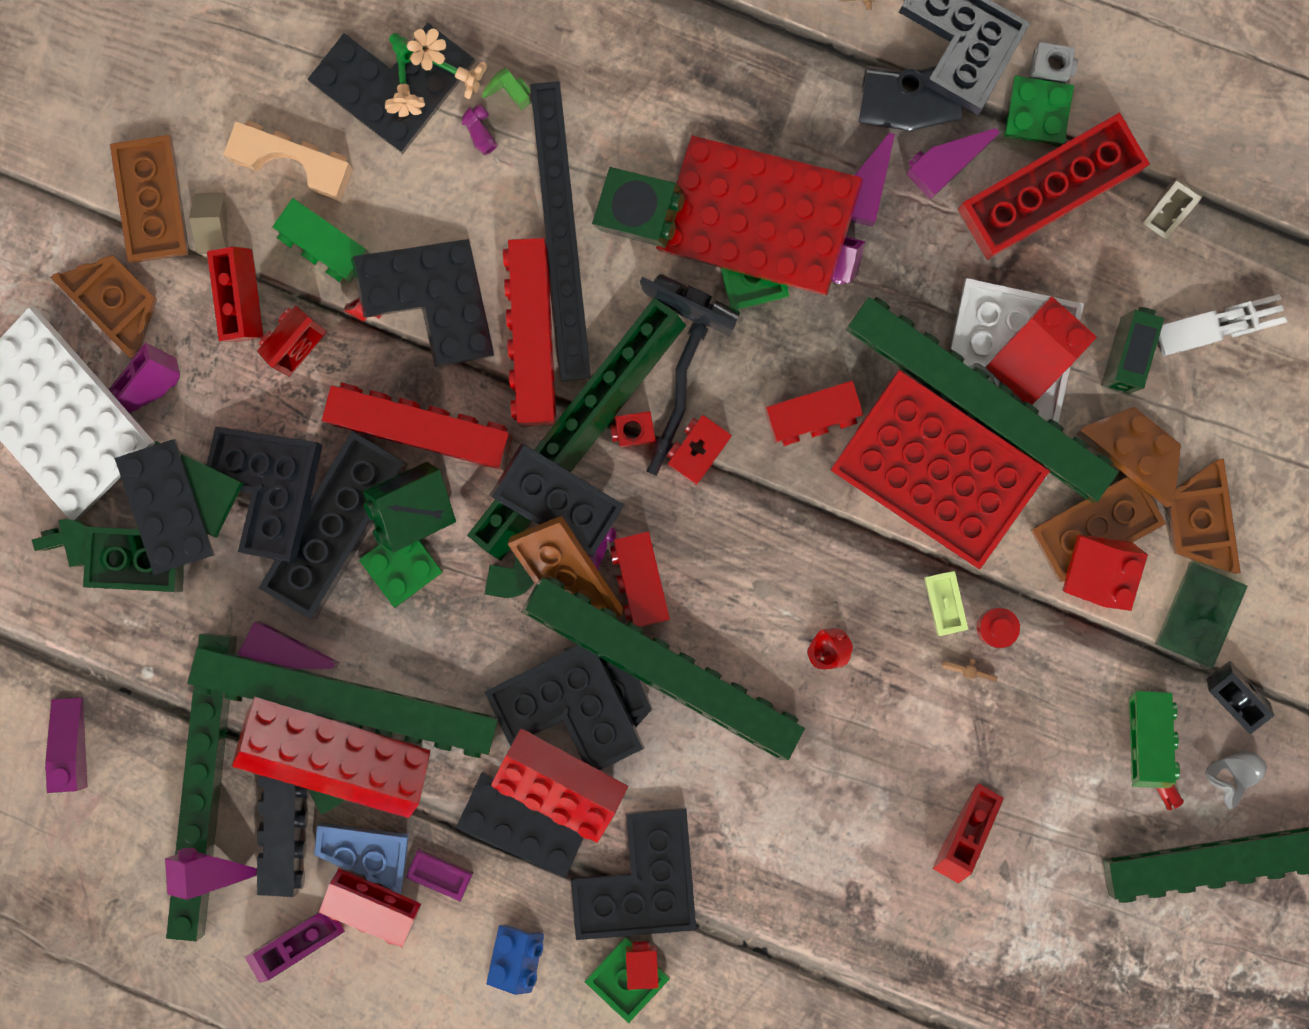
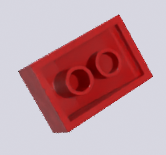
[984,296,1097,405]
[257,305,328,377]

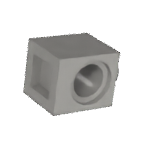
[1029,42,1078,84]

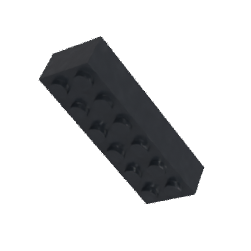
[259,431,408,619]

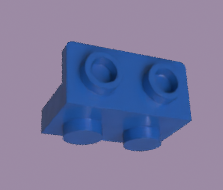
[486,924,544,995]

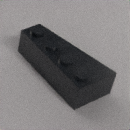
[257,775,309,897]

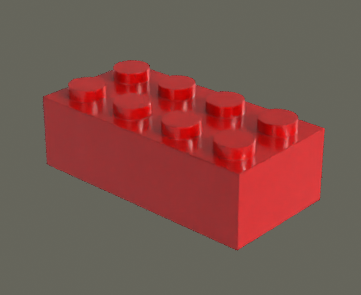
[491,729,629,843]

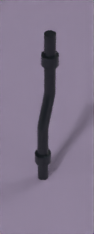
[646,303,713,476]

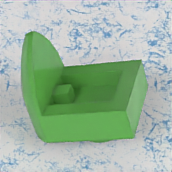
[482,67,531,111]

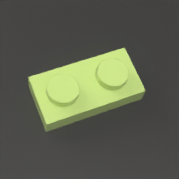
[924,571,968,636]

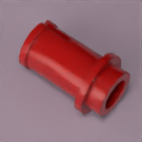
[1156,785,1184,810]

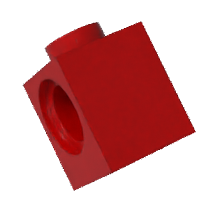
[610,411,655,448]
[626,941,658,990]

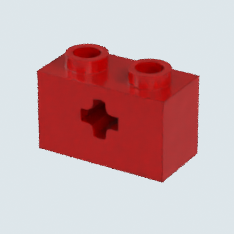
[666,415,732,486]

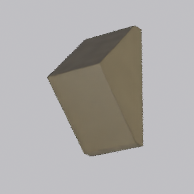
[1142,178,1203,240]
[189,193,228,254]

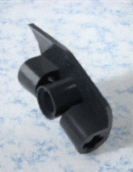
[858,65,962,131]
[640,274,740,336]

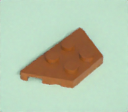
[50,255,157,360]
[1076,407,1181,508]
[1167,458,1241,574]

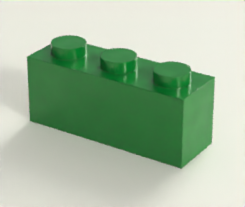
[272,198,370,283]
[1129,691,1180,789]

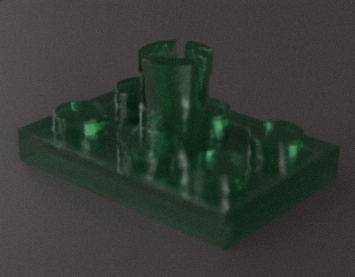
[1155,562,1248,669]

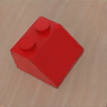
[1062,534,1148,611]

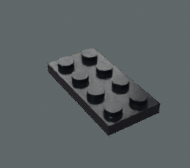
[114,439,215,575]
[490,443,624,557]
[456,772,584,878]

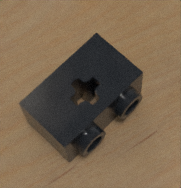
[1206,661,1274,735]

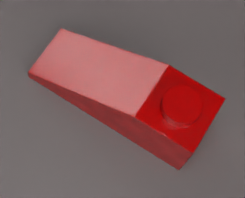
[932,783,1004,884]

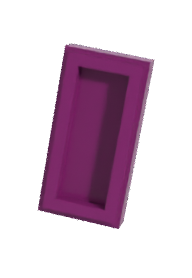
[405,849,473,902]

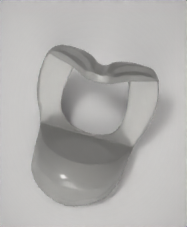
[1205,751,1267,809]

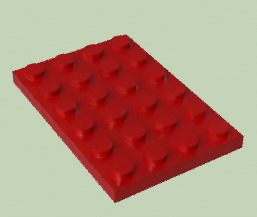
[656,135,863,296]
[830,369,1050,570]

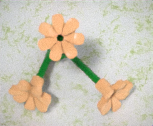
[385,29,487,117]

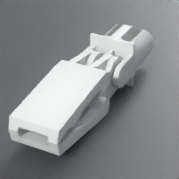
[1158,294,1287,357]

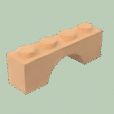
[223,121,353,202]

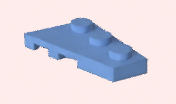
[314,822,409,894]

